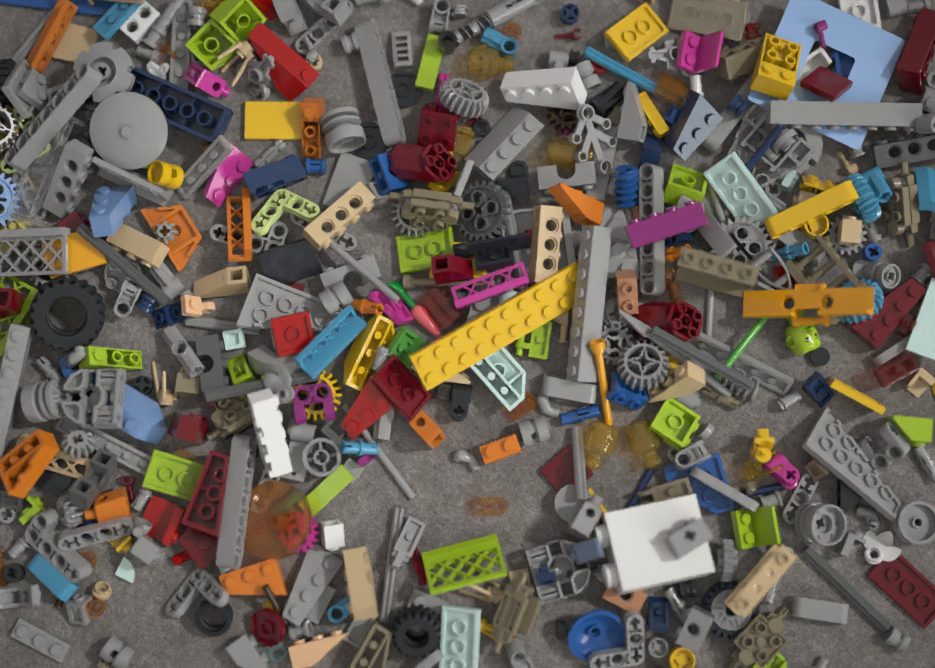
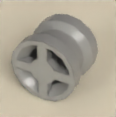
[341,32,360,54]

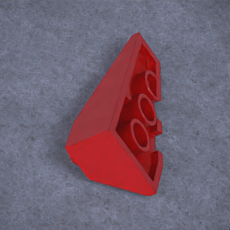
[247,22,320,102]

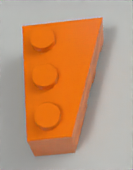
[0,429,59,499]
[219,557,289,595]

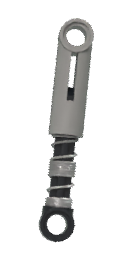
[438,0,544,55]

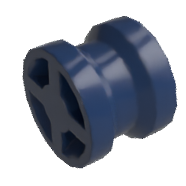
[560,3,579,25]
[726,94,750,118]
[135,292,159,315]

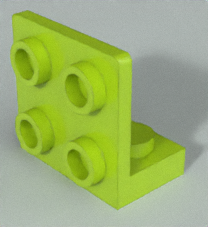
[730,505,781,550]

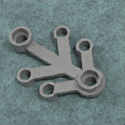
[568,103,617,174]

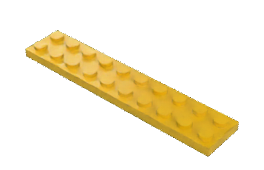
[408,262,578,391]

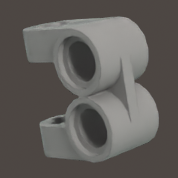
[858,421,911,471]

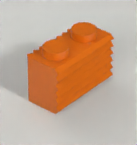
[479,434,521,465]

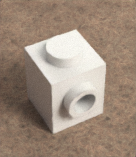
[320,519,345,551]

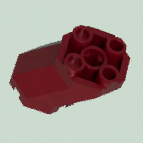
[387,143,457,183]
[632,301,703,342]

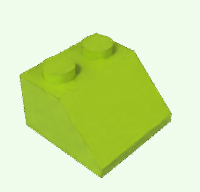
[209,0,267,42]
[185,18,237,71]
[664,163,708,206]
[885,415,933,447]

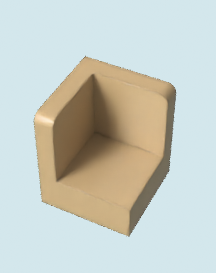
[903,368,935,398]

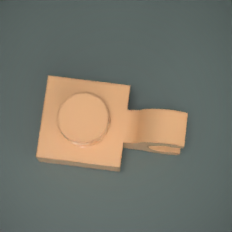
[180,295,216,317]

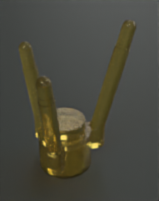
[742,444,783,482]

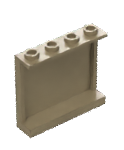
[675,246,760,300]

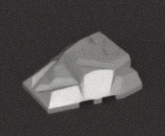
[727,103,816,188]
[577,205,653,281]

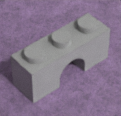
[298,0,352,27]
[537,161,598,195]
[319,254,382,290]

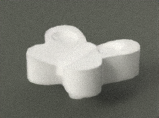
[146,61,169,80]

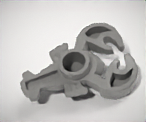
[647,36,698,78]
[236,53,275,102]

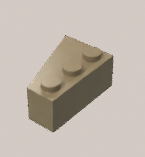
[708,37,764,81]

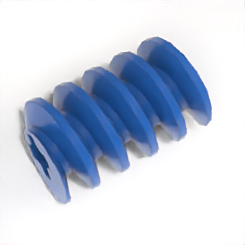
[614,165,639,208]

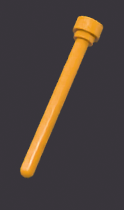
[589,338,613,427]

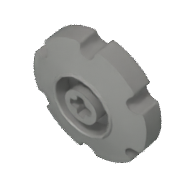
[73,42,135,104]

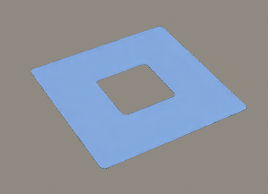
[748,0,905,150]

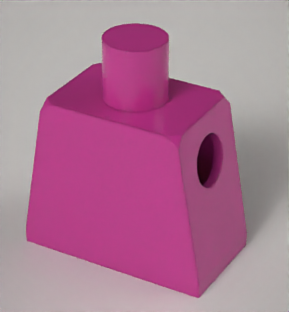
[183,61,231,98]

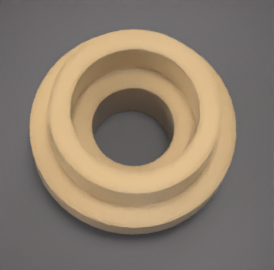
[92,581,112,600]

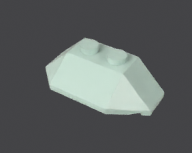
[470,347,526,411]

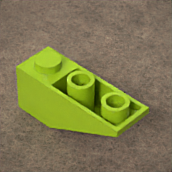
[79,346,143,371]

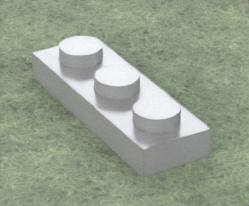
[10,618,72,663]

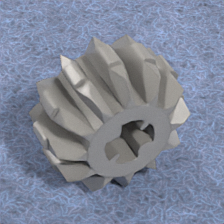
[61,427,95,461]
[56,494,85,527]

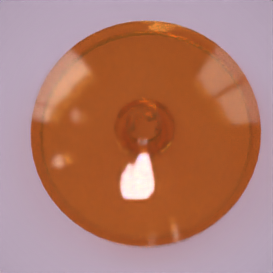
[244,481,312,560]

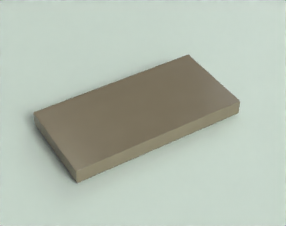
[667,0,750,42]

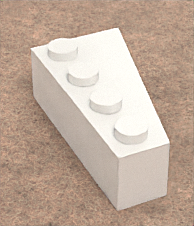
[500,67,587,110]
[247,388,293,478]

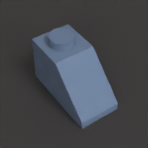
[569,537,604,564]

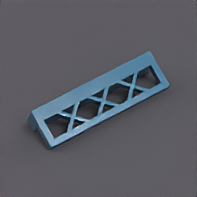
[92,0,146,41]
[295,305,367,380]

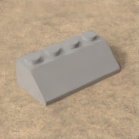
[464,106,544,183]

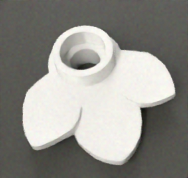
[863,530,901,564]

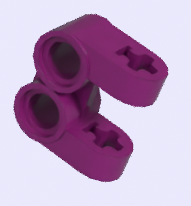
[293,383,336,425]

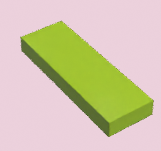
[415,33,446,92]
[299,464,355,517]

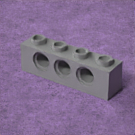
[42,138,94,218]

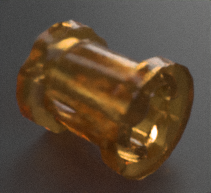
[88,599,106,617]

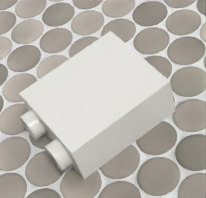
[592,494,715,596]

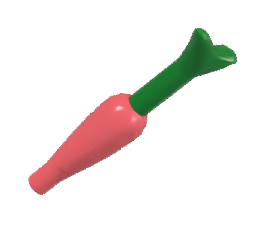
[387,279,444,339]

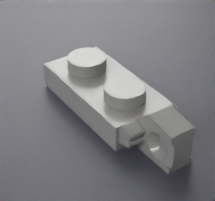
[391,516,427,571]

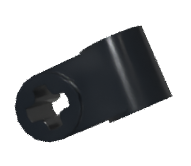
[450,383,473,422]

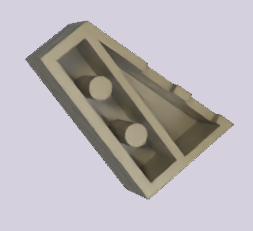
[348,620,392,668]

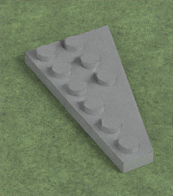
[235,273,364,333]

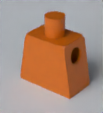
[409,410,447,450]
[84,487,132,529]

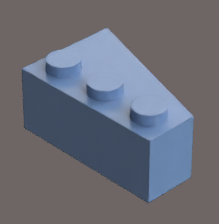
[89,185,138,237]

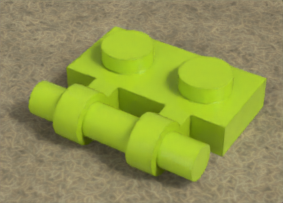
[514,321,553,360]

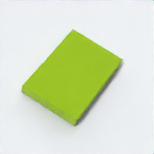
[395,226,454,274]
[141,449,204,501]

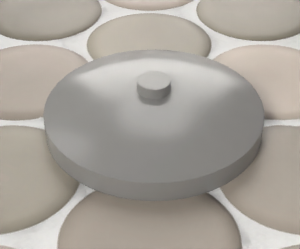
[90,92,168,169]

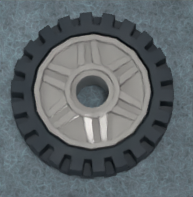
[701,581,760,639]

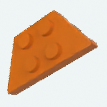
[140,205,203,272]

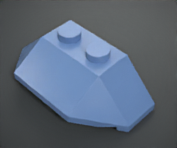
[107,383,168,445]

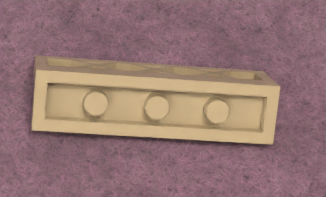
[16,433,95,478]

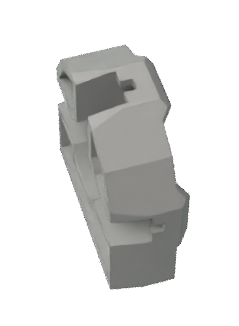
[62,369,126,429]
[525,539,591,606]

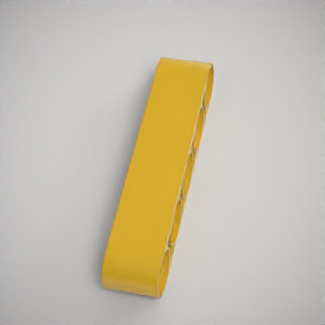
[764,180,859,239]

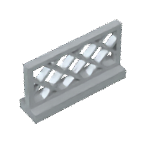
[92,156,174,207]
[0,227,71,277]

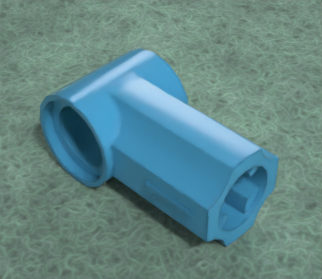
[480,27,518,58]
[861,165,893,203]
[328,596,351,623]

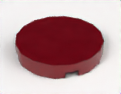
[250,608,286,647]

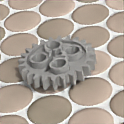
[710,216,773,271]

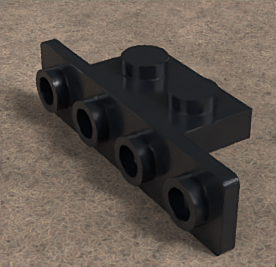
[453,233,531,271]

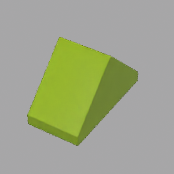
[227,353,256,385]

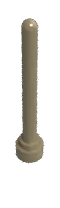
[403,274,495,290]

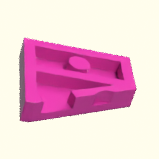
[368,289,414,326]

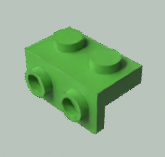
[386,325,426,369]

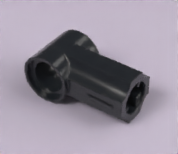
[589,82,624,118]

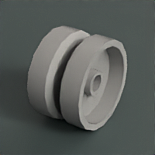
[890,501,935,544]

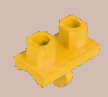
[750,429,775,463]

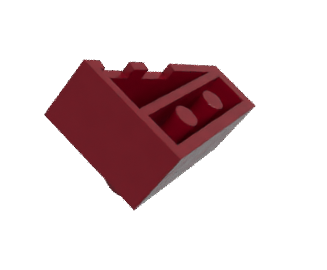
[167,411,210,445]

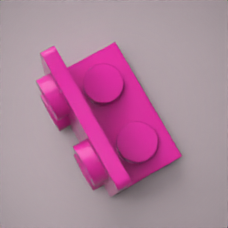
[675,30,724,75]

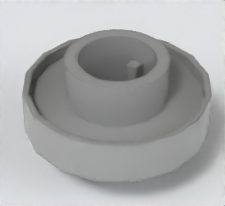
[772,129,798,153]

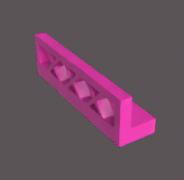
[450,261,531,310]

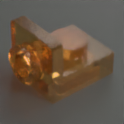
[504,392,538,422]

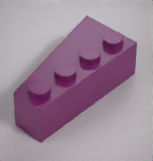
[625,200,708,249]

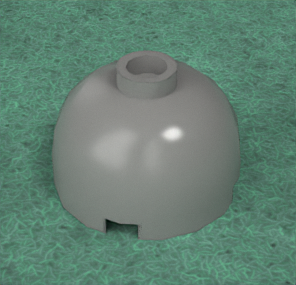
[302,438,341,477]

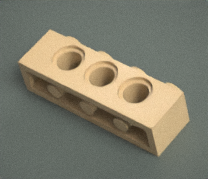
[303,181,376,251]
[529,205,564,283]

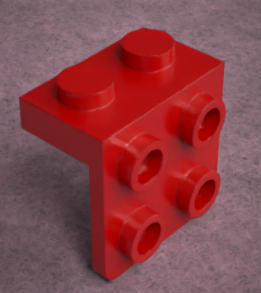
[142,496,186,546]

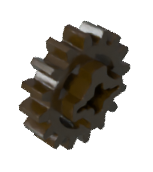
[547,103,585,133]

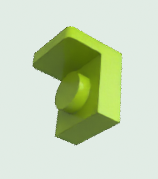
[18,495,46,525]

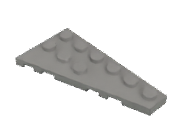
[802,405,902,521]

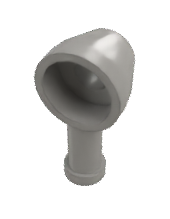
[132,517,153,538]

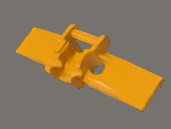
[743,283,874,327]

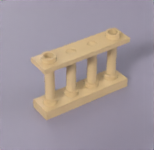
[723,544,797,618]

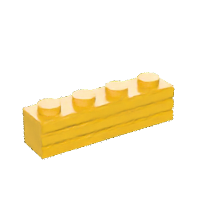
[639,91,670,139]

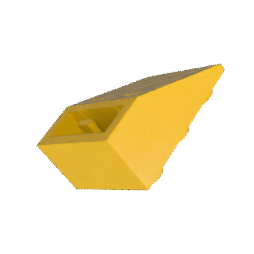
[750,33,802,101]

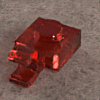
[897,314,917,337]

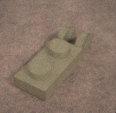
[636,476,693,506]

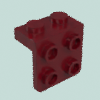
[417,102,462,151]

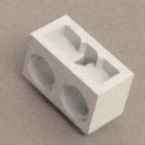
[119,1,161,46]

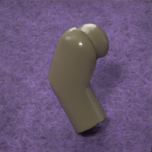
[729,481,756,495]

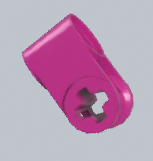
[763,452,800,490]

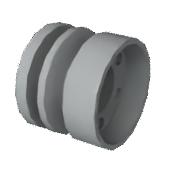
[320,106,366,154]
[21,378,67,423]
[794,501,847,546]

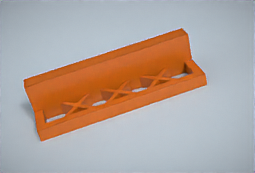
[26,0,78,73]
[226,188,252,261]

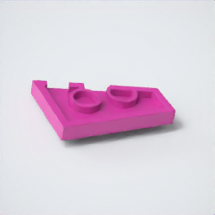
[203,140,254,207]

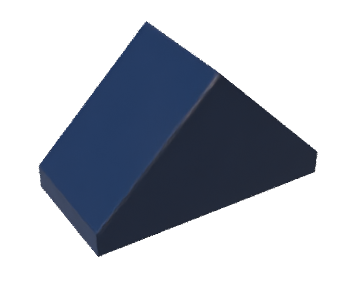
[638,133,664,173]

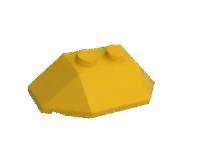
[344,315,396,392]

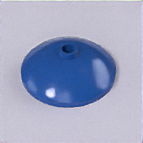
[567,610,625,662]

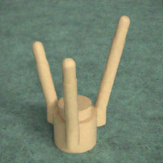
[217,39,255,87]
[151,361,185,405]
[458,570,504,605]

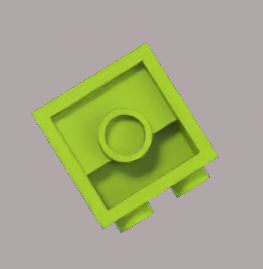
[649,398,701,451]

